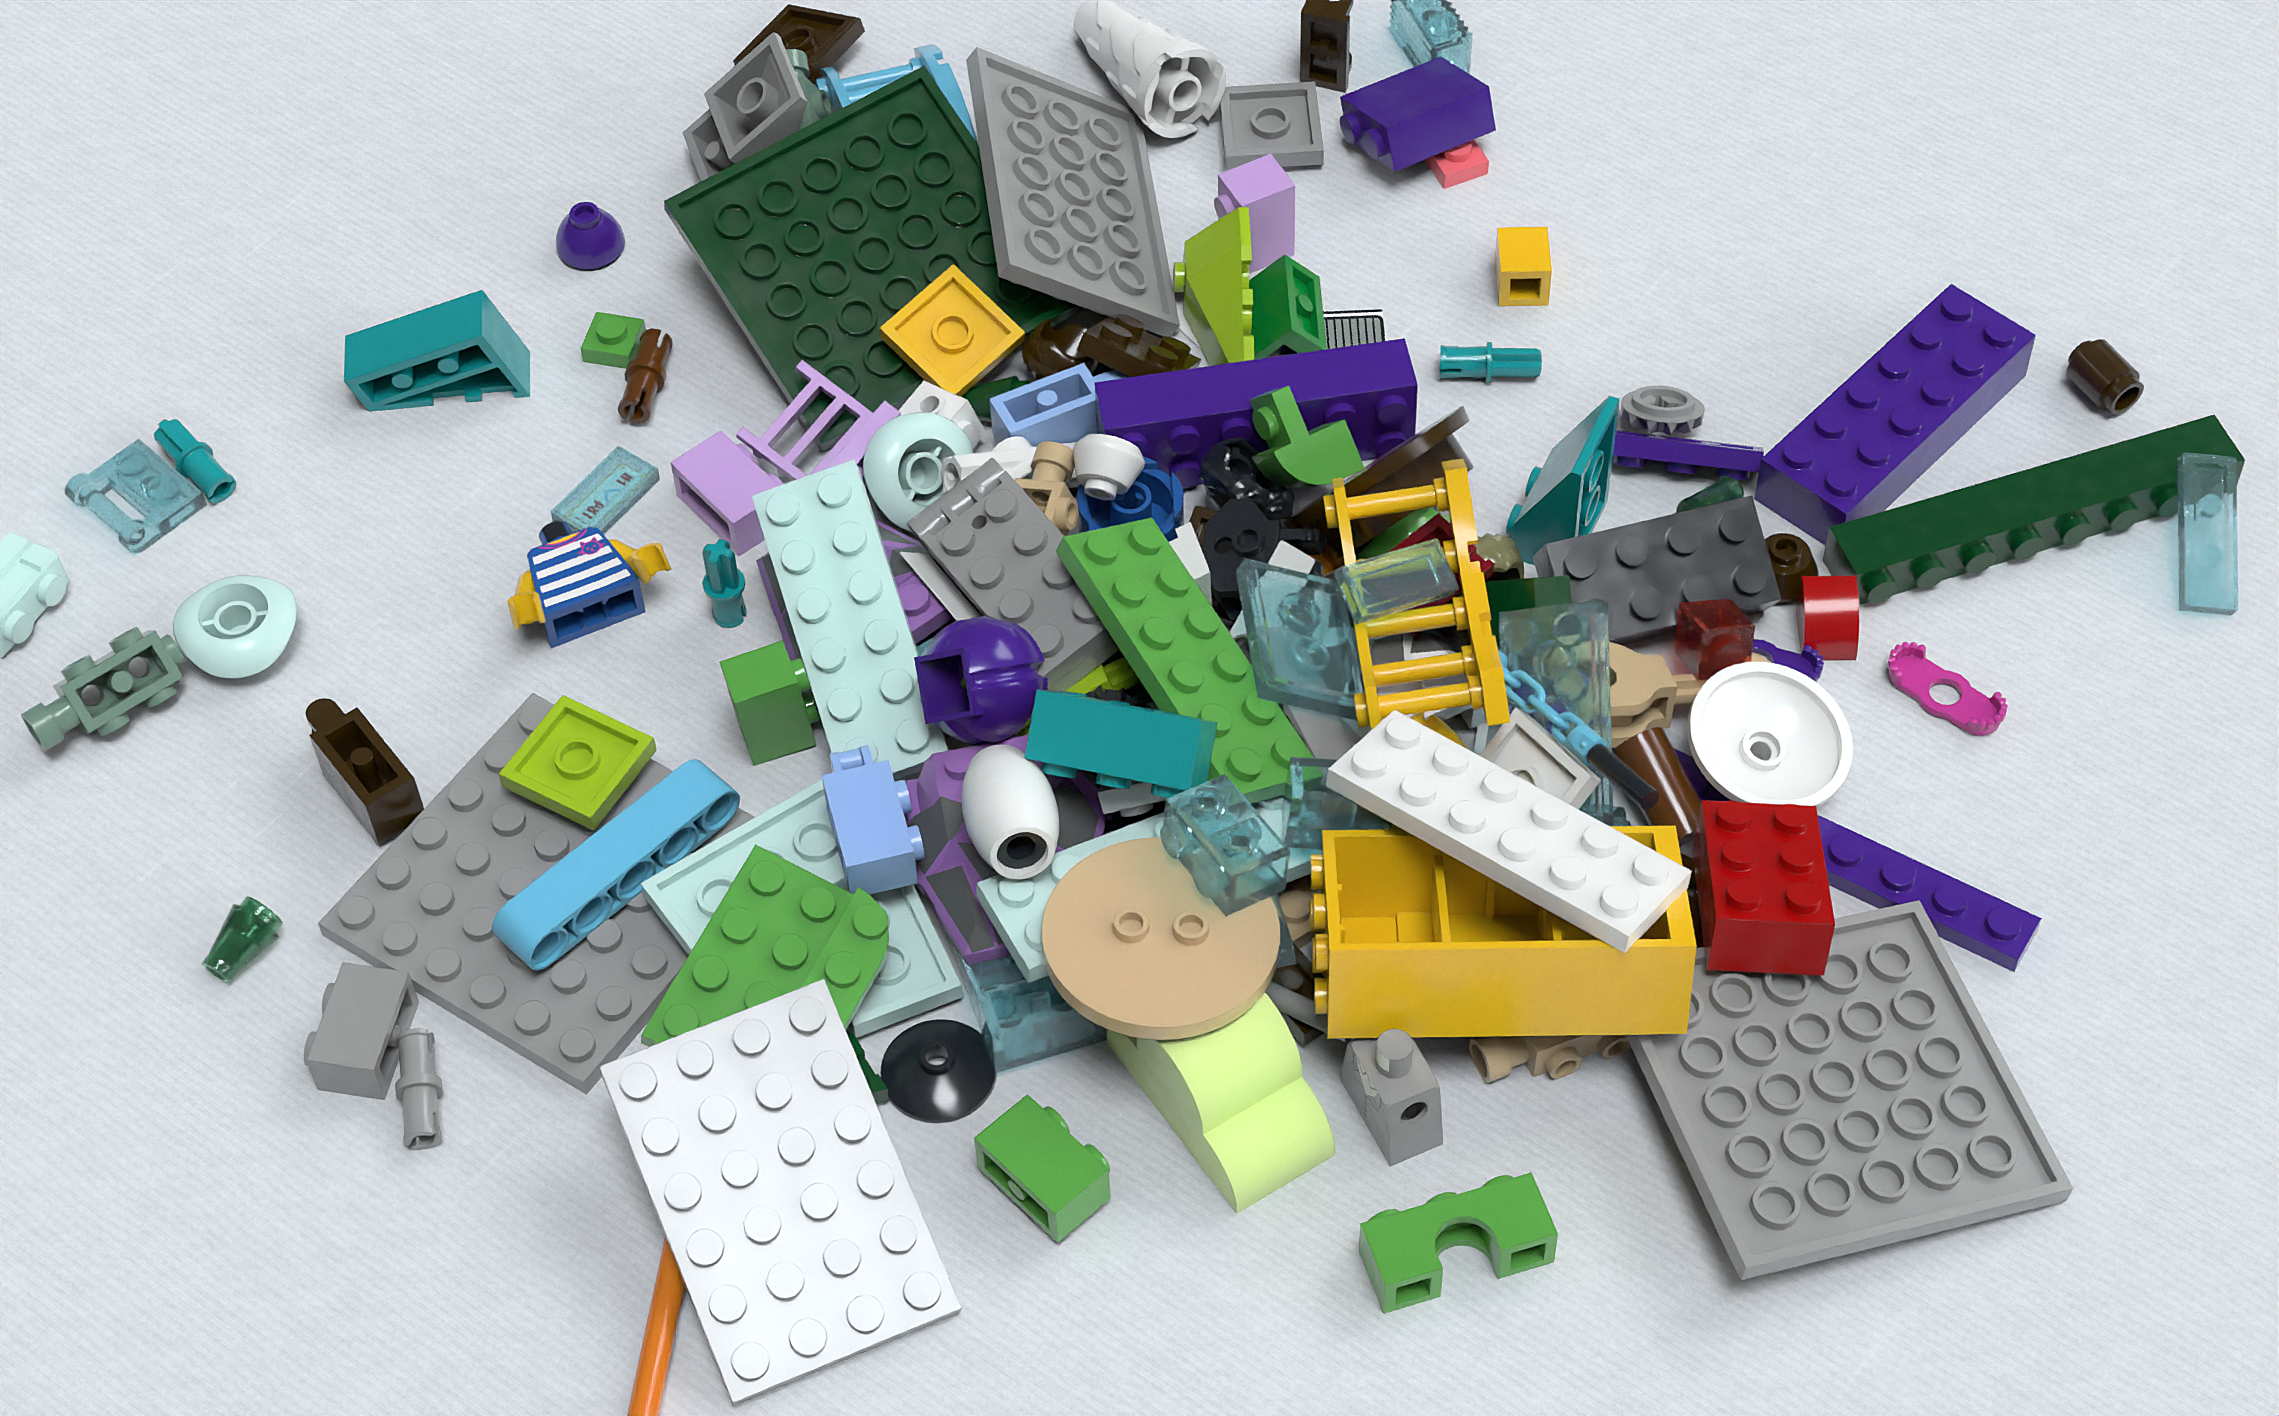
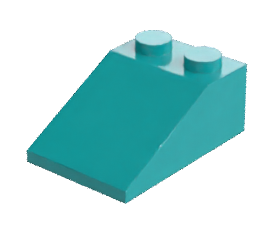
[1506,395,1620,566]

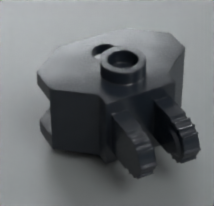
[1202,499,1327,620]

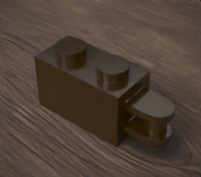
[305,698,424,844]

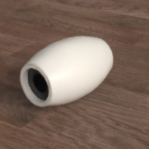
[961,745,1059,879]

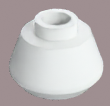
[1073,434,1145,500]

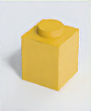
[1495,226,1552,307]

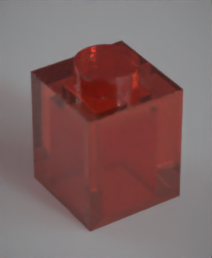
[1674,599,1755,680]

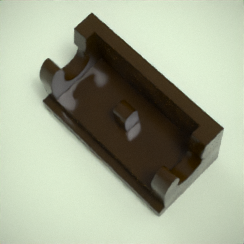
[1300,0,1354,93]

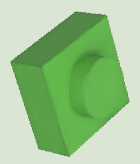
[580,312,646,369]

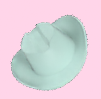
[863,412,973,532]
[173,575,297,678]

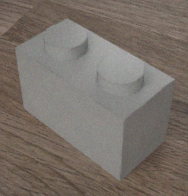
[304,962,419,1100]

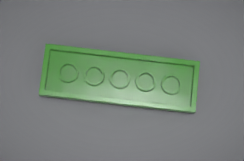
[1056,518,1323,810]

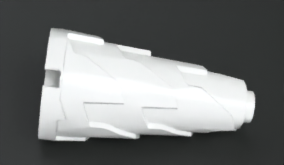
[1073,0,1226,138]

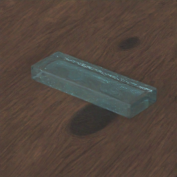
[2177,452,2238,615]

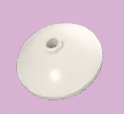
[1687,662,1853,808]

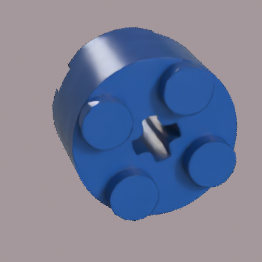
[1077,457,1184,542]

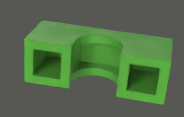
[1359,1172,1558,1314]

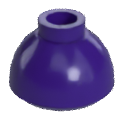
[556,202,625,269]

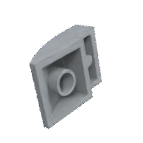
[682,32,807,181]

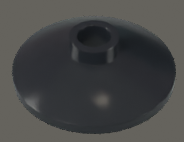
[880,1019,997,1123]

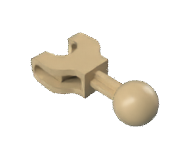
[1548,641,1770,748]

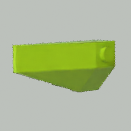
[1173,207,1254,366]

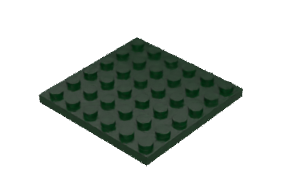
[664,66,1083,452]

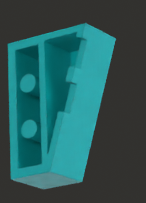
[344,290,530,412]
[1024,689,1218,800]

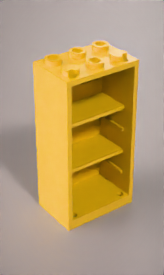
[1309,826,1697,1039]

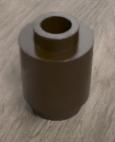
[2066,339,2144,415]

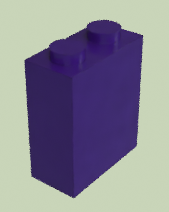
[1340,56,1496,172]

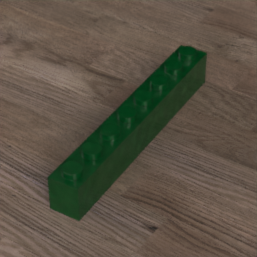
[1823,414,2245,605]

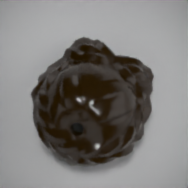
[1021,319,1115,380]

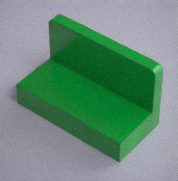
[1249,254,1327,360]

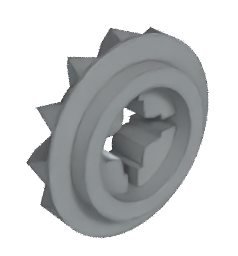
[1621,386,1705,435]

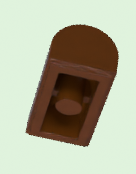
[1612,727,1702,846]

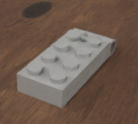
[907,458,1120,691]

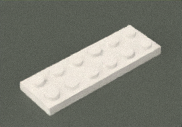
[1326,710,1692,953]

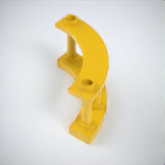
[1323,459,1511,730]

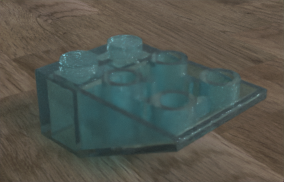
[946,932,1107,1073]

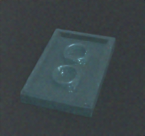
[1236,558,1363,721]

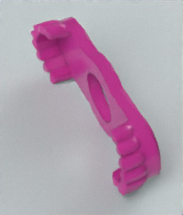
[1887,642,2008,736]

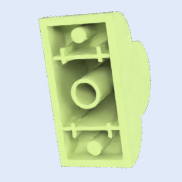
[1107,992,1335,1213]

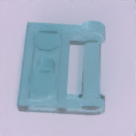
[65,439,207,554]

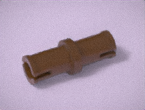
[618,328,673,424]

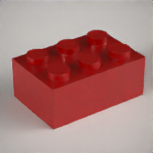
[1692,800,1835,976]

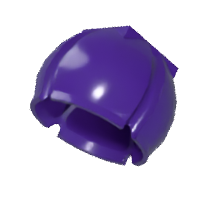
[914,616,1048,745]

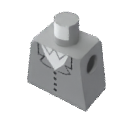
[1340,1029,1443,1167]

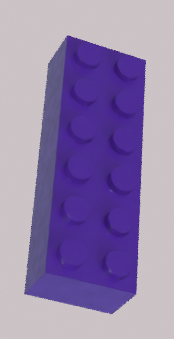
[1754,284,2036,546]
[1094,338,1418,488]

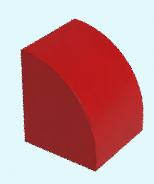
[1796,576,1860,661]

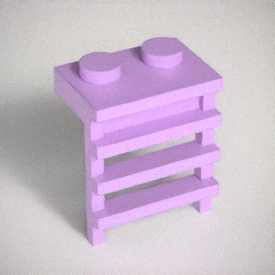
[736,360,901,484]

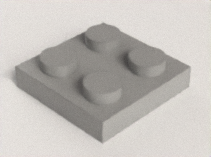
[1219,81,1324,170]

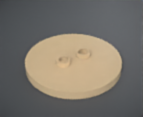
[1042,837,1280,1040]

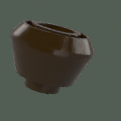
[1765,533,1819,603]

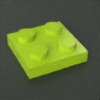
[499,695,657,831]

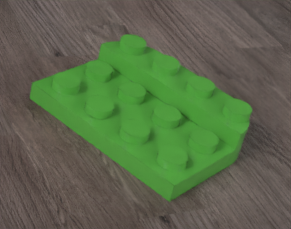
[641,844,889,1047]

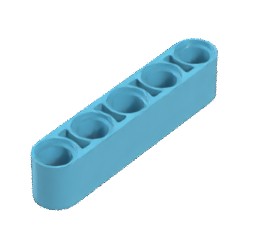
[492,759,740,971]

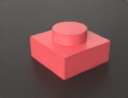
[1425,140,1489,189]

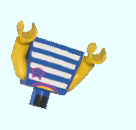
[507,521,672,649]

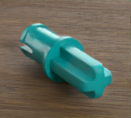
[1440,342,1542,383]
[153,419,237,503]
[702,539,747,628]

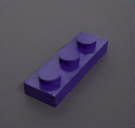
[1613,430,1764,480]

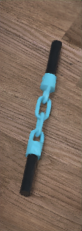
[1436,626,1659,810]

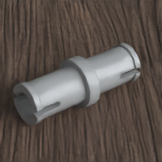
[395,1028,443,1150]

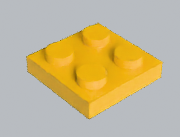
[879,264,1026,397]

